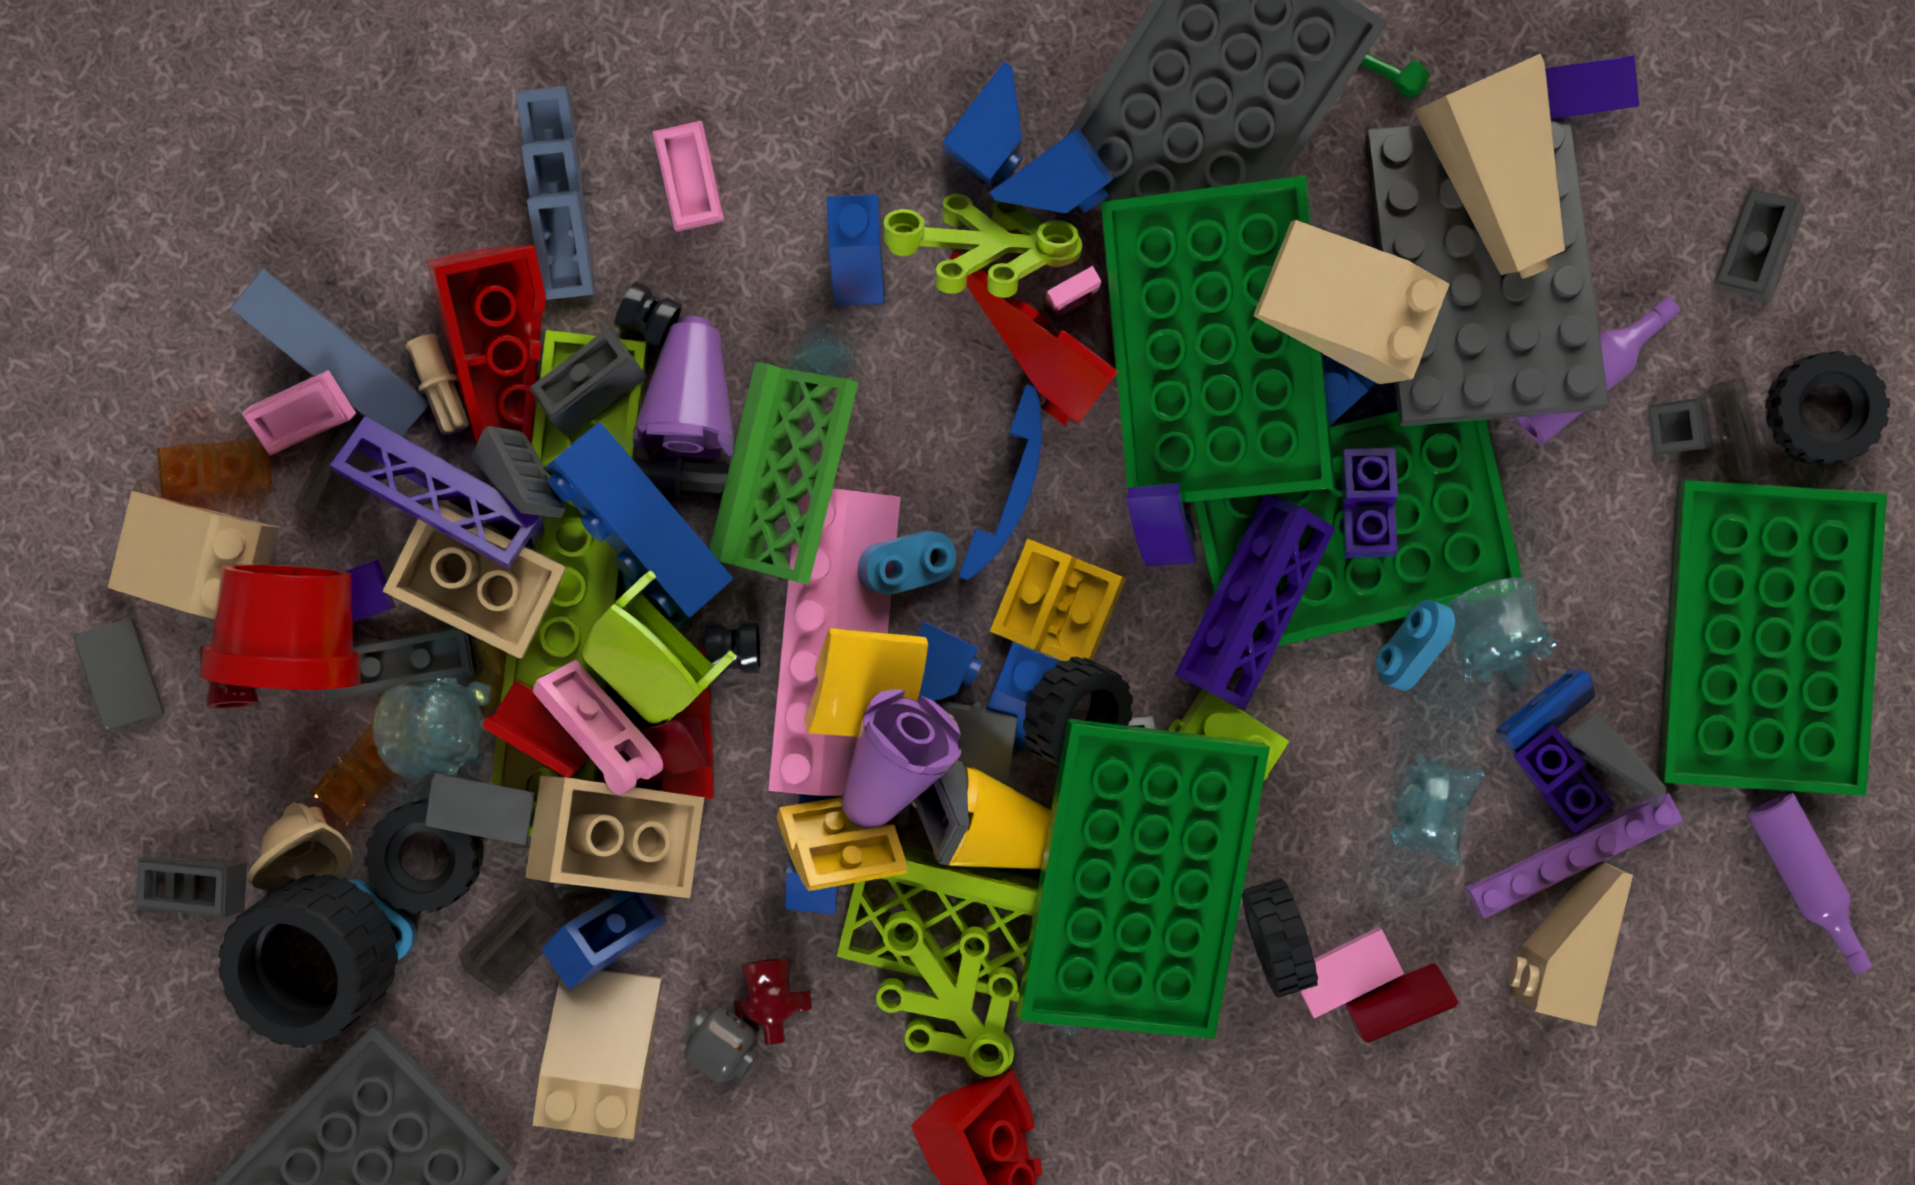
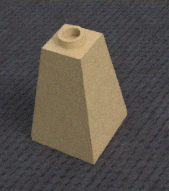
[1415,54,1565,279]

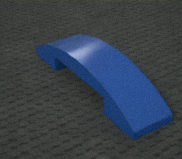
[959,384,1042,580]

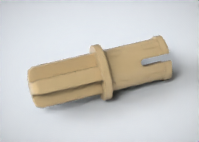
[405,334,469,435]

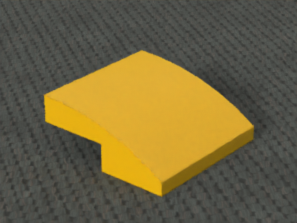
[990,538,1126,661]
[804,628,928,737]
[776,797,909,891]

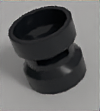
[614,281,682,349]
[705,623,761,674]

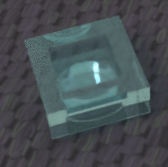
[787,321,859,378]

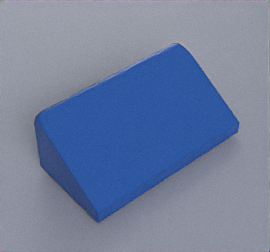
[1496,669,1595,754]

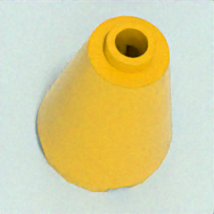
[933,766,1051,869]

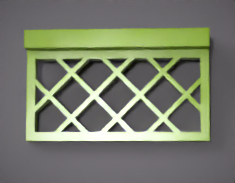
[837,843,1039,1002]

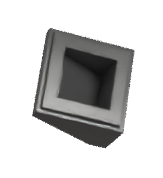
[1648,398,1713,455]

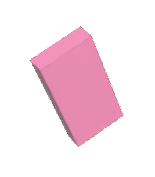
[653,121,725,232]
[1044,266,1102,319]
[242,370,356,456]
[1300,927,1404,1019]

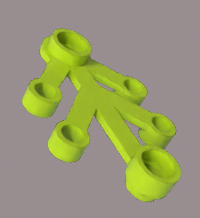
[883,194,1082,298]
[876,911,1018,1077]

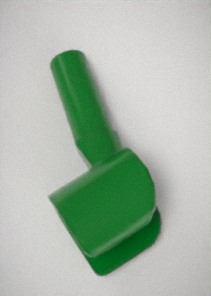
[1360,54,1430,98]

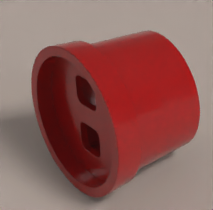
[199,564,361,690]

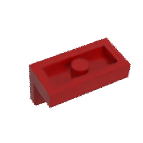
[482,679,590,778]

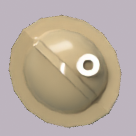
[247,802,354,890]

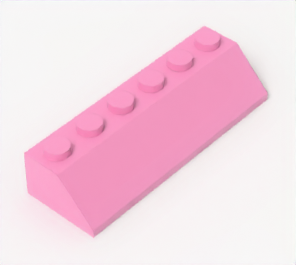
[768,489,901,796]

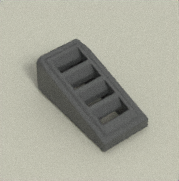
[470,426,565,518]
[1567,713,1667,807]
[914,761,969,865]
[136,857,247,917]

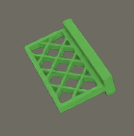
[709,362,859,585]

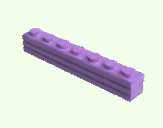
[1465,793,1683,919]

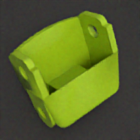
[582,570,737,724]

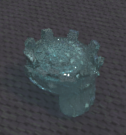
[1447,577,1557,685]
[373,677,490,779]
[1390,753,1484,866]

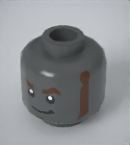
[681,1007,759,1083]

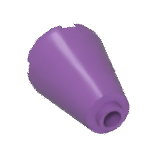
[632,316,735,461]
[841,689,962,829]

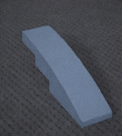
[515,85,595,300]
[231,268,429,437]

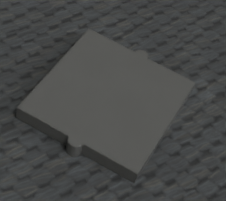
[935,700,1018,786]

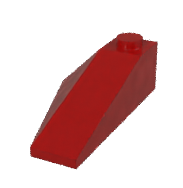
[426,244,546,446]
[949,250,1118,426]
[911,1069,1043,1185]

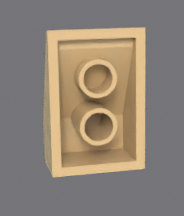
[1253,220,1449,384]
[108,491,279,619]
[383,501,568,659]
[525,776,704,898]
[1508,862,1633,1026]
[532,970,662,1140]

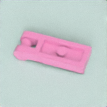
[532,660,663,795]

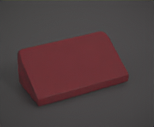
[619,717,711,785]
[1345,963,1459,1043]

